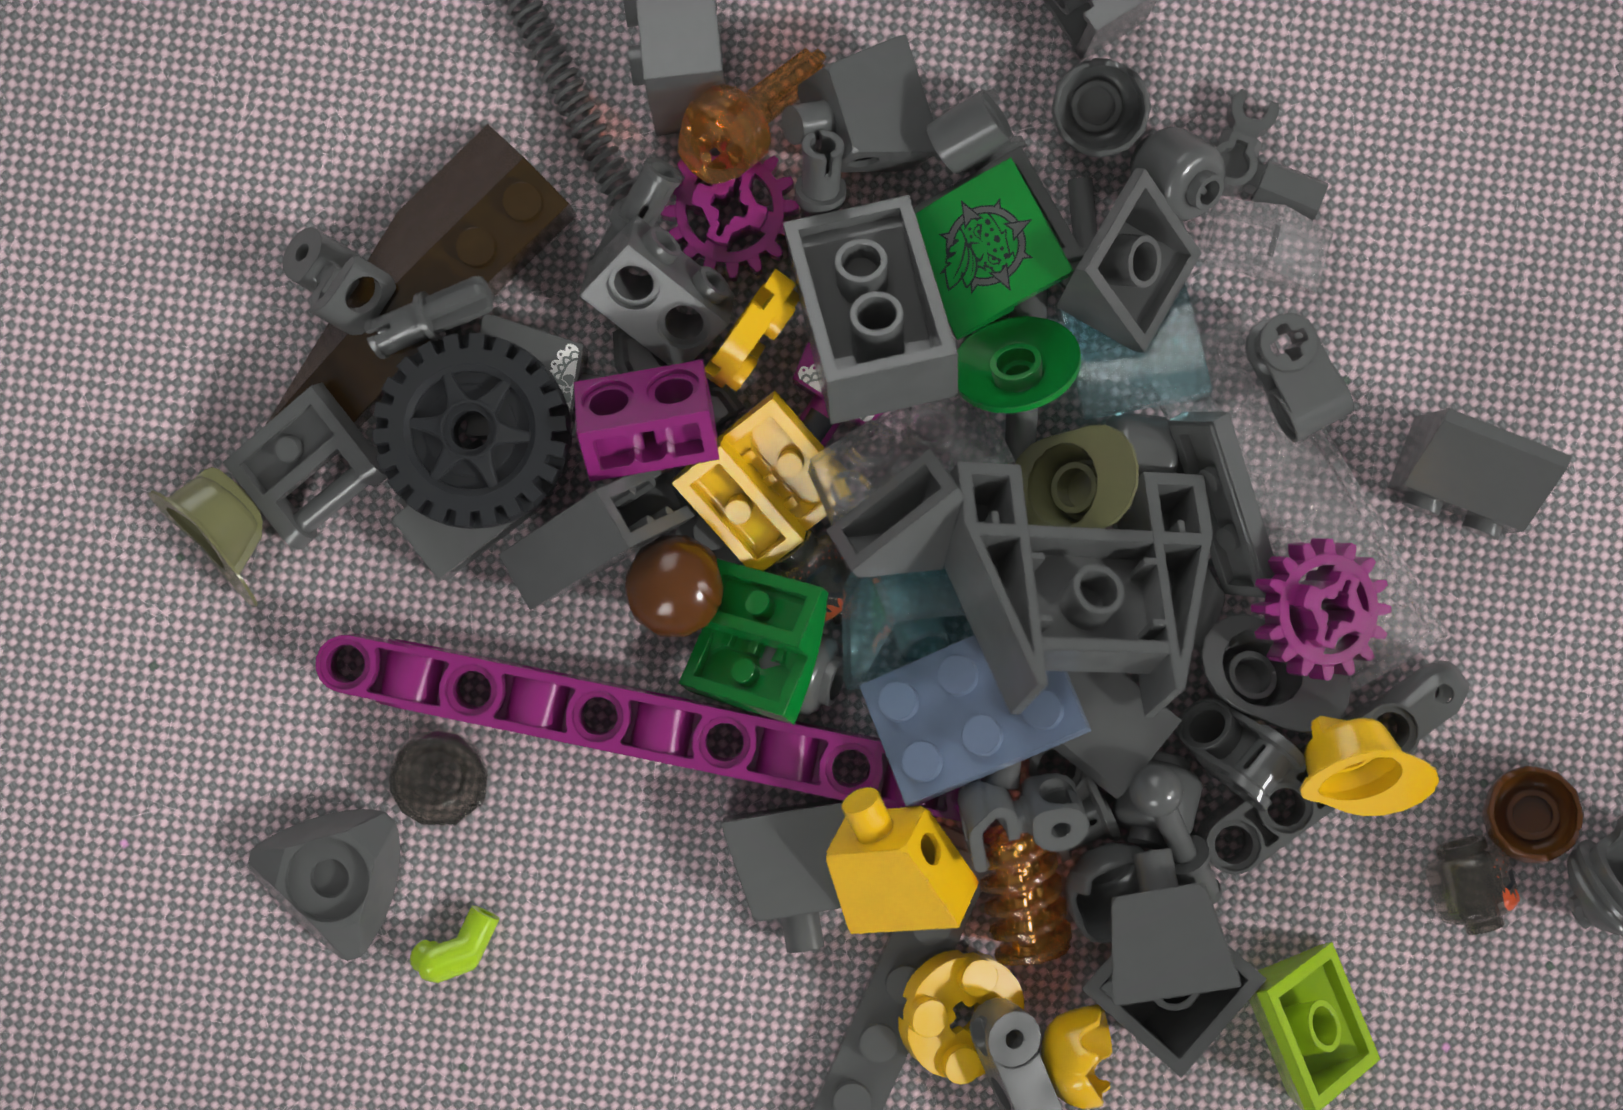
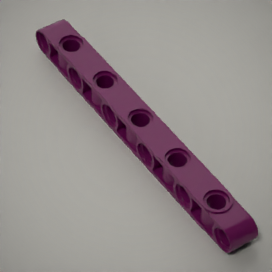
[316,634,961,821]

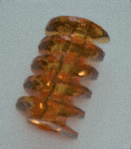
[979,825,1072,966]

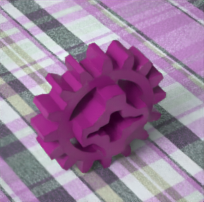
[661,139,799,282]
[1251,538,1392,680]

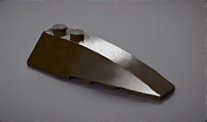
[266,124,577,429]

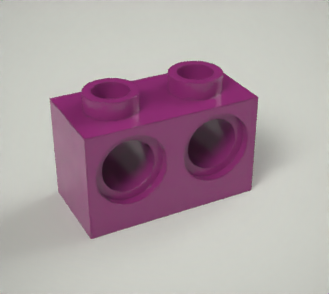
[574,359,720,482]

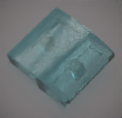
[1058,284,1212,420]

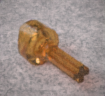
[678,48,826,184]

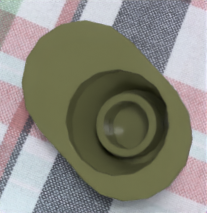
[1015,425,1139,529]
[148,467,263,607]

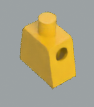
[826,787,979,934]

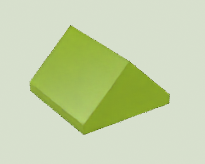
[1249,942,1381,1110]

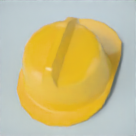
[1299,716,1439,816]

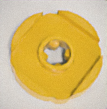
[705,268,800,392]
[898,950,1026,1085]

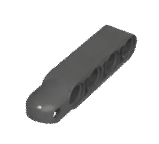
[1196,660,1470,874]

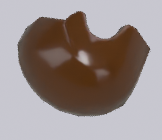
[625,535,723,637]
[1482,766,1584,864]

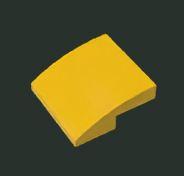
[672,391,857,571]

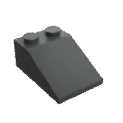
[783,195,958,424]

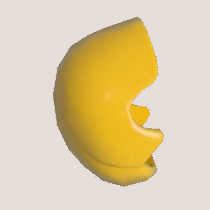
[1041,1004,1112,1110]

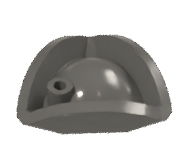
[248,809,400,961]

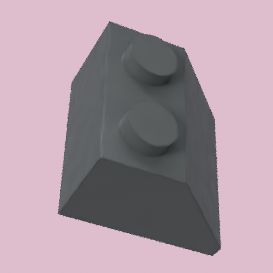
[1387,408,1572,540]

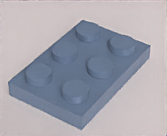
[859,635,1092,807]

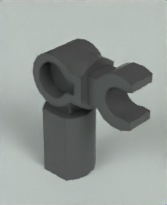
[1216,89,1328,224]

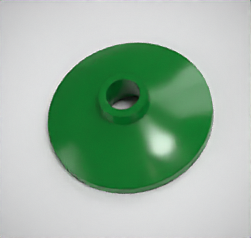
[957,316,1082,413]

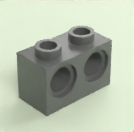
[579,215,735,365]

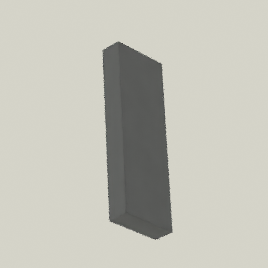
[1168,412,1275,598]

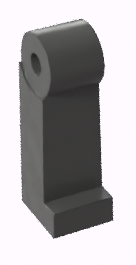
[969,998,1063,1110]

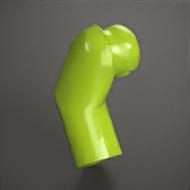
[410,905,500,983]

